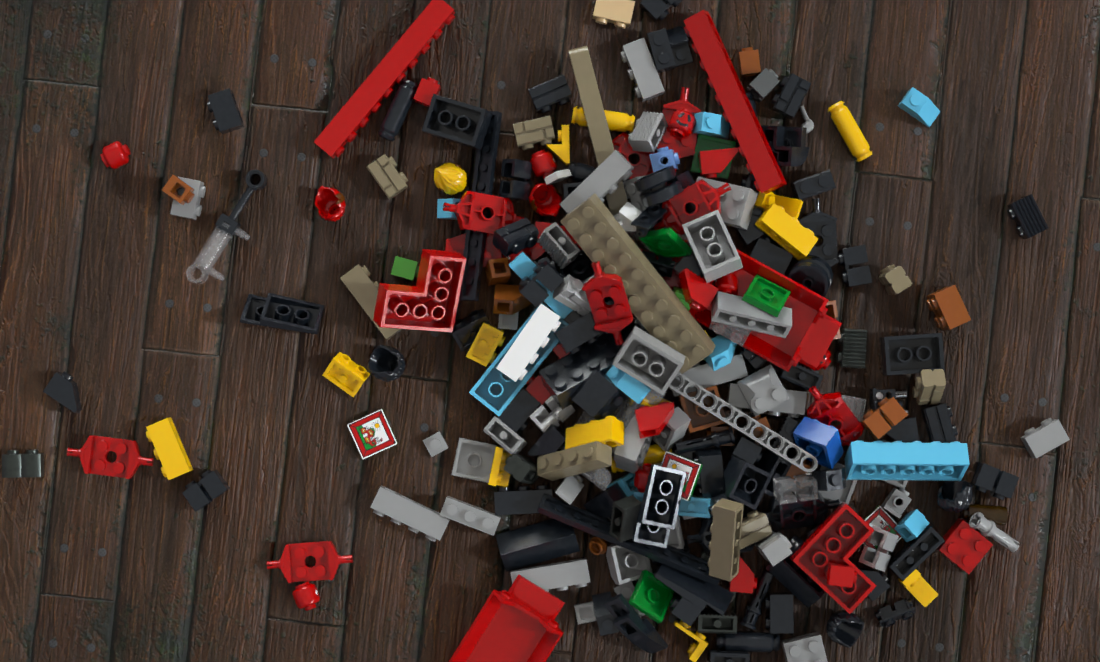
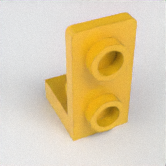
[755,191,803,218]
[898,569,938,607]
[673,620,708,662]

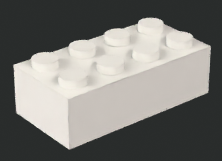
[496,304,561,382]

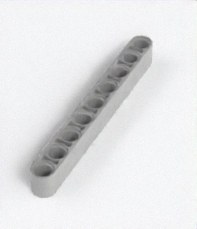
[669,373,818,472]

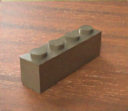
[340,264,401,340]
[537,441,612,481]
[708,498,744,582]

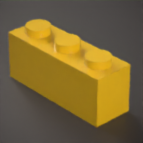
[755,203,818,260]
[565,416,624,449]
[146,417,193,480]

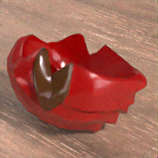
[529,183,562,217]
[315,186,346,222]

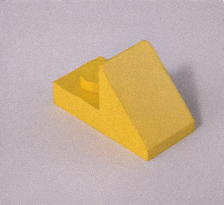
[546,125,570,165]

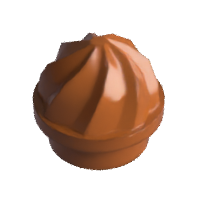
[589,536,608,555]

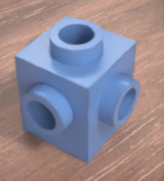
[649,147,680,172]

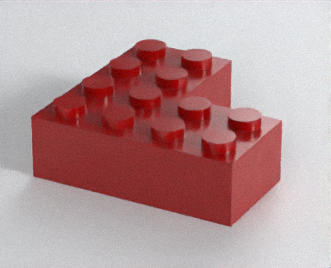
[373,249,467,332]
[790,502,876,614]

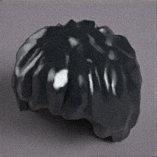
[367,345,406,382]
[937,480,973,513]
[826,610,864,648]

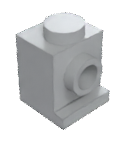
[881,487,912,519]

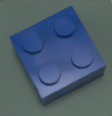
[793,417,844,469]

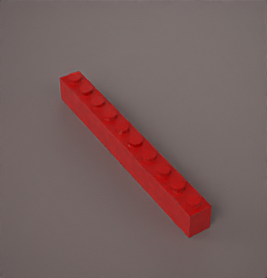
[314,0,455,159]
[683,10,787,194]

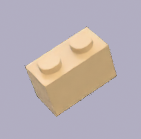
[592,0,635,29]

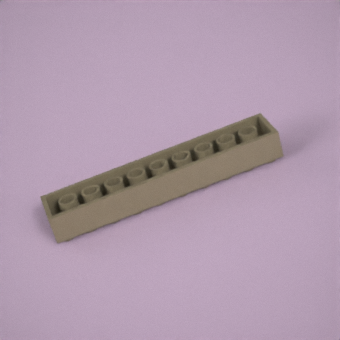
[560,193,716,374]

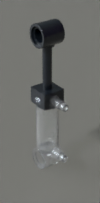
[186,169,267,284]

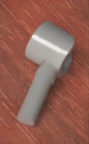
[799,105,814,133]

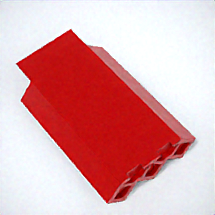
[689,249,842,372]
[449,574,565,662]

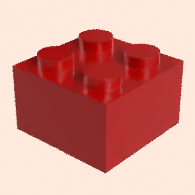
[936,518,993,574]

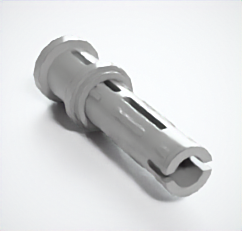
[969,512,1019,552]

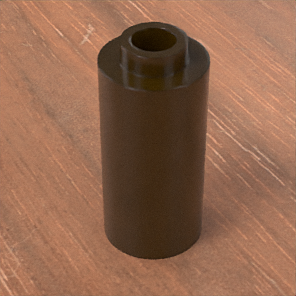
[962,504,1008,526]

